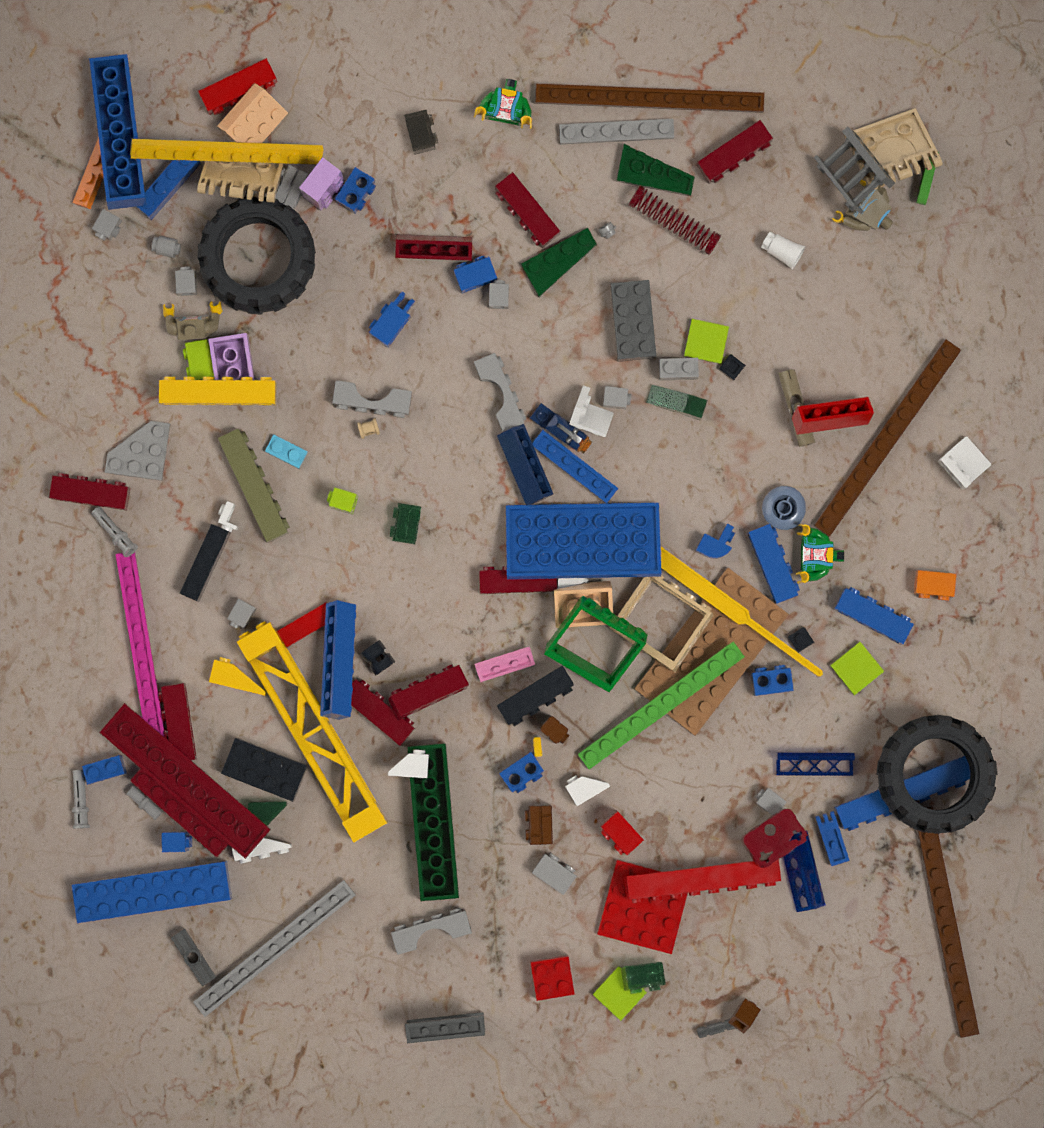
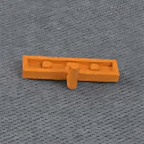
[72,137,103,209]

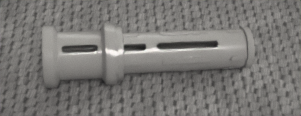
[91,507,138,557]
[72,770,90,829]

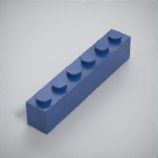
[320,600,356,720]

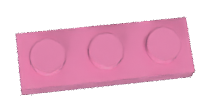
[475,646,535,682]

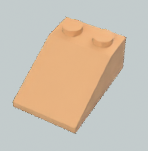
[554,581,613,628]

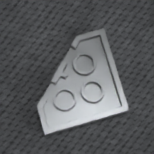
[105,421,171,481]

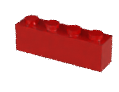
[198,58,278,115]
[791,397,874,435]

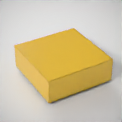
[533,737,542,757]

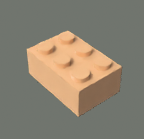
[217,84,288,143]

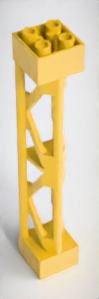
[237,621,388,843]

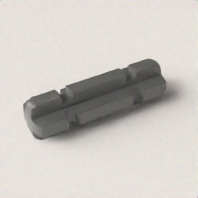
[697,1019,735,1038]

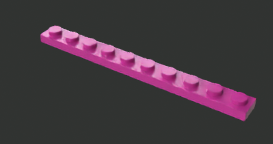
[116,552,165,737]

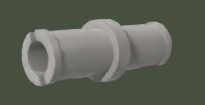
[126,786,163,820]

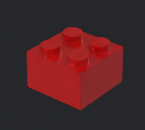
[600,811,644,855]
[530,955,575,1001]

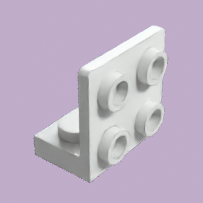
[569,385,614,437]
[938,437,991,490]

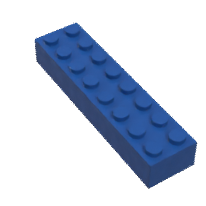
[89,54,147,210]
[72,861,232,923]

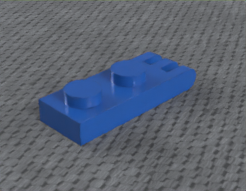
[815,811,850,867]

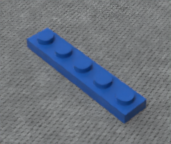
[532,430,618,504]

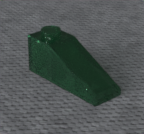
[646,385,708,421]

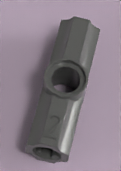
[171,929,216,986]

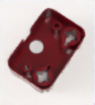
[741,809,808,868]

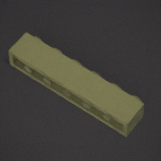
[218,428,290,543]

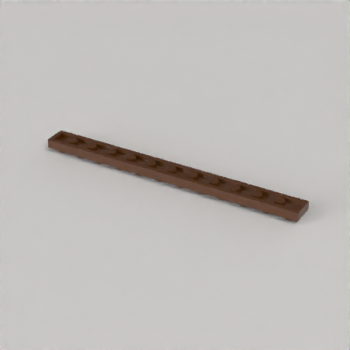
[535,83,765,113]
[814,339,961,537]
[917,806,980,1038]

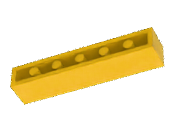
[159,377,277,406]

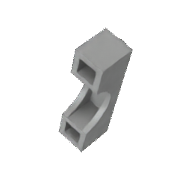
[474,353,526,432]
[332,381,412,418]
[391,908,472,955]

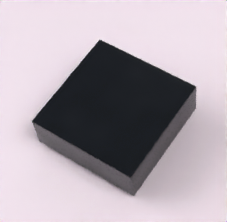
[719,354,746,381]

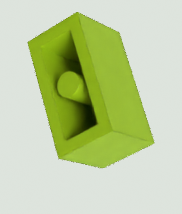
[183,339,215,380]
[327,487,358,515]

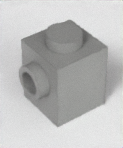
[92,209,122,241]

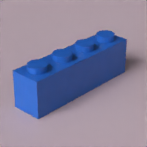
[137,160,201,220]
[747,524,800,604]
[834,587,914,645]

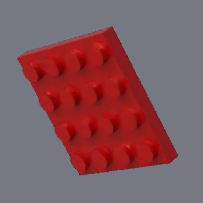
[597,860,688,954]

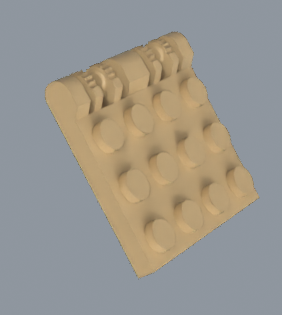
[844,108,943,190]
[197,161,284,203]

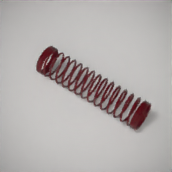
[628,185,721,256]

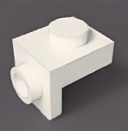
[218,501,239,532]

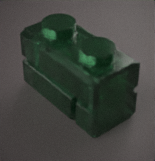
[389,503,422,545]
[621,962,666,994]

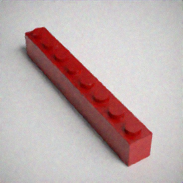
[624,859,781,903]

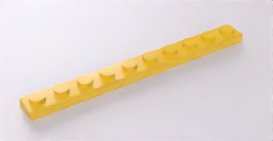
[130,139,324,165]

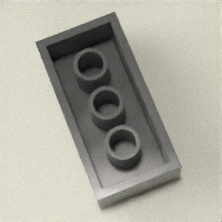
[610,280,656,362]

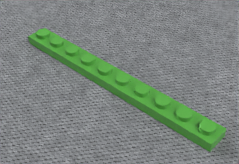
[578,641,745,769]

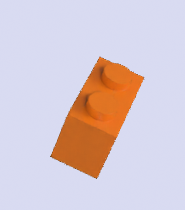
[914,570,956,601]

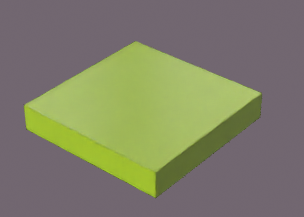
[684,319,729,364]
[830,642,884,695]
[593,966,647,1021]

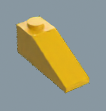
[209,657,267,696]

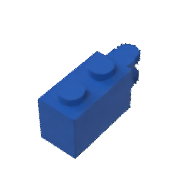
[369,292,415,348]

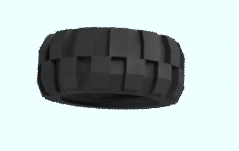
[197,196,316,315]
[876,715,998,834]

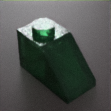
[248,801,288,825]

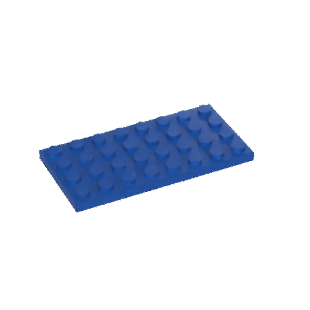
[506,503,662,579]

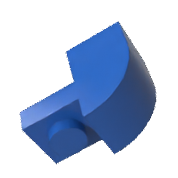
[695,523,735,559]

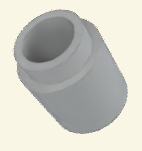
[152,236,181,258]

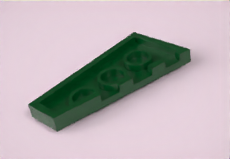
[616,143,695,197]
[521,228,597,298]

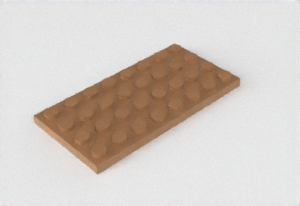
[634,568,789,736]

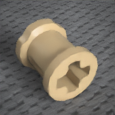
[357,418,380,439]

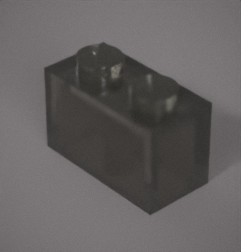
[404,110,438,155]

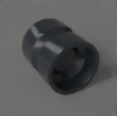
[360,640,396,676]

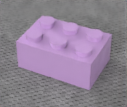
[299,157,344,211]
[209,333,255,380]

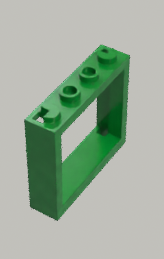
[544,595,648,693]

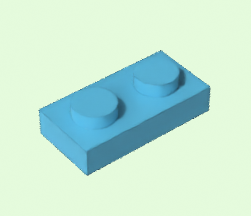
[265,434,308,469]

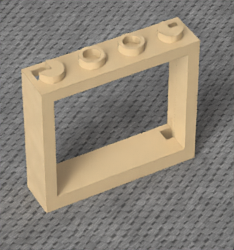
[610,575,714,672]

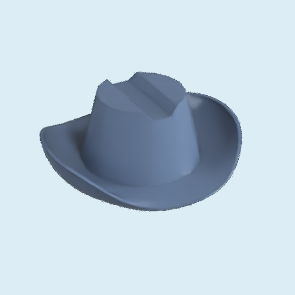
[762,486,806,530]

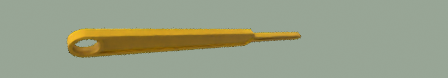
[661,547,823,677]

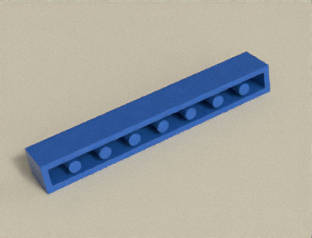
[834,756,970,831]

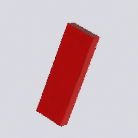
[277,602,327,648]

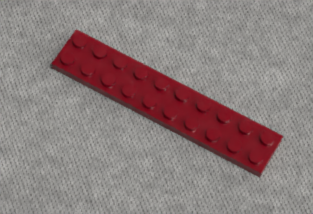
[99,703,271,859]

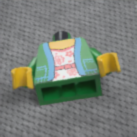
[474,79,532,129]
[796,524,844,584]

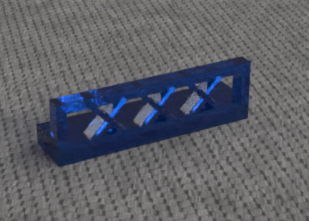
[776,752,855,776]
[783,830,826,912]

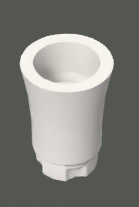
[761,232,806,270]

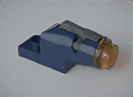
[530,403,592,454]

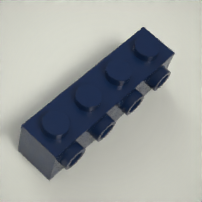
[497,424,554,506]

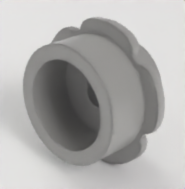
[598,222,616,239]

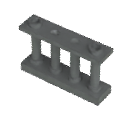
[814,126,895,214]
[405,1012,485,1044]

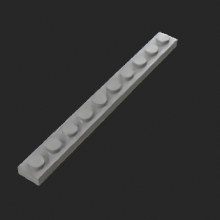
[193,880,356,1017]

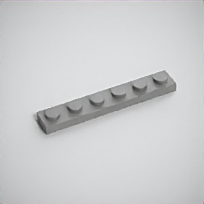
[559,119,674,145]

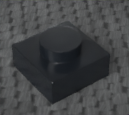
[788,627,815,653]

